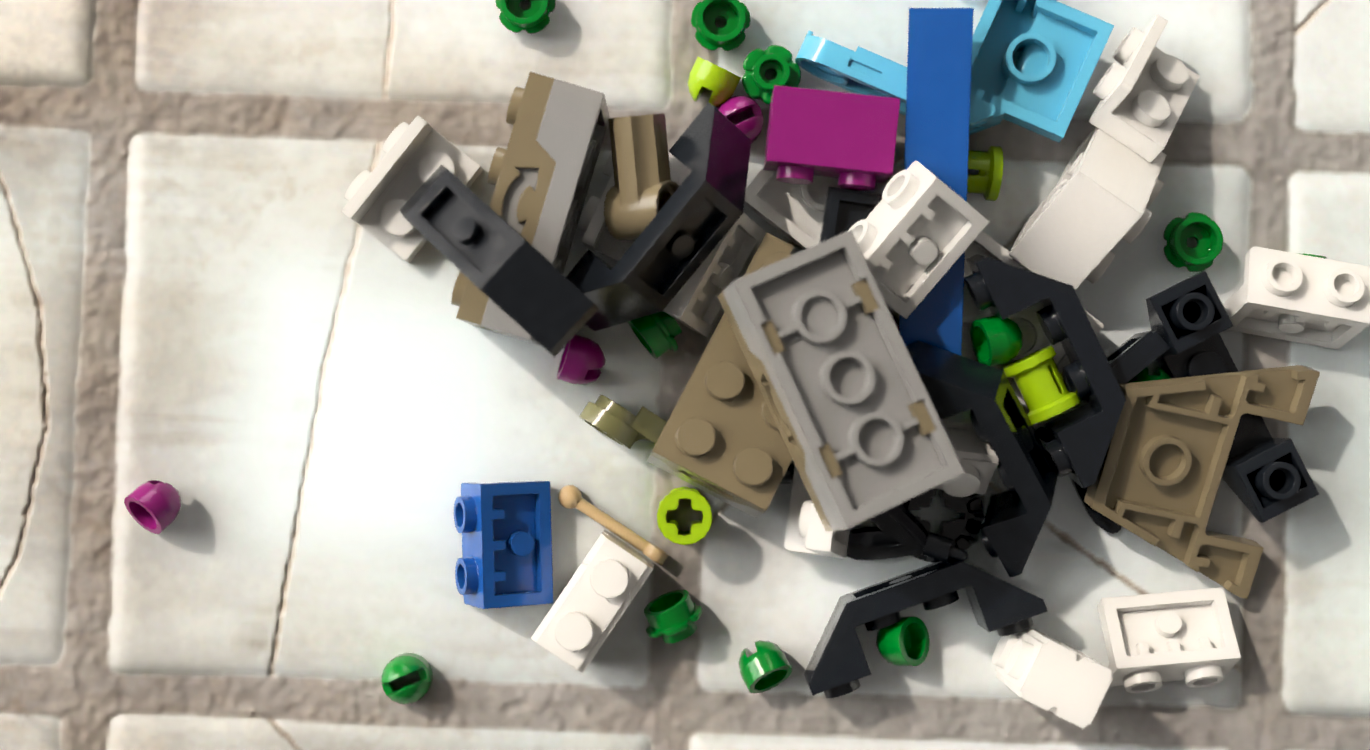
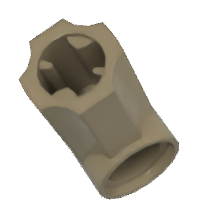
[604,113,680,240]

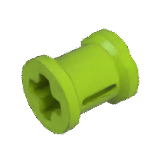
[967,146,1003,201]
[1003,345,1081,425]
[656,486,713,545]

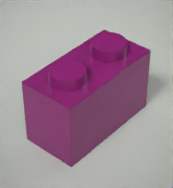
[763,85,900,191]

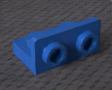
[454,481,553,609]

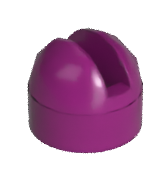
[718,96,764,143]
[557,334,606,385]
[124,480,181,534]

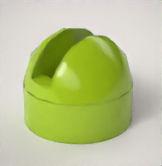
[687,57,741,107]

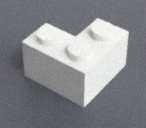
[1009,127,1167,290]

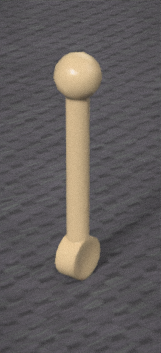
[558,485,669,565]

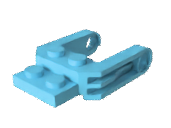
[795,0,1115,143]

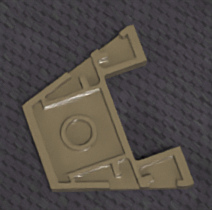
[1084,365,1320,599]

